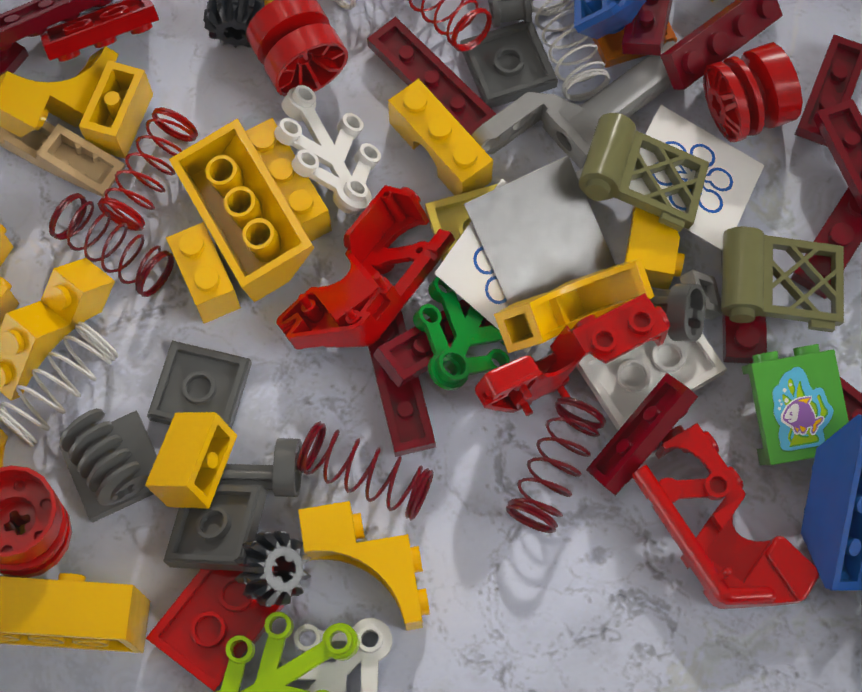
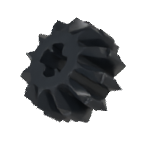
[203,0,265,49]
[234,531,312,607]

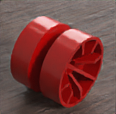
[246,0,348,97]

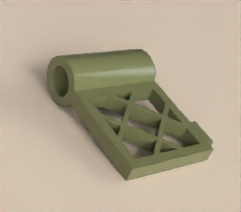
[578,113,709,232]
[721,226,844,332]

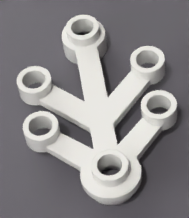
[274,85,381,214]
[280,618,392,692]

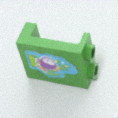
[742,344,849,465]

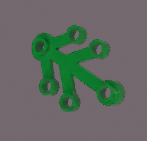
[413,277,510,391]

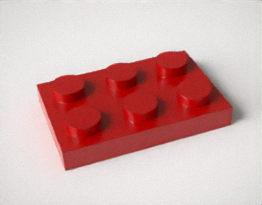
[40,0,159,62]
[146,567,292,692]

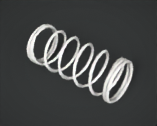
[531,0,611,101]
[0,321,118,447]

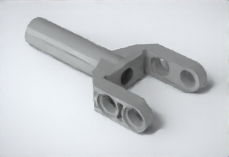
[471,41,676,200]

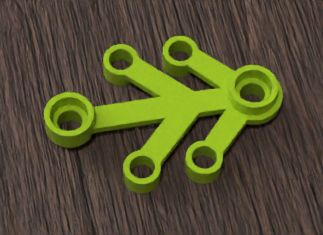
[217,612,360,692]

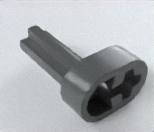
[650,283,706,342]
[219,438,302,497]

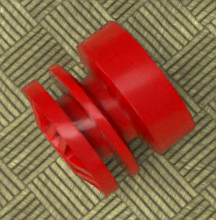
[703,42,803,142]
[0,465,72,578]

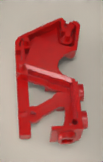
[276,185,455,350]
[475,293,670,416]
[631,423,819,609]

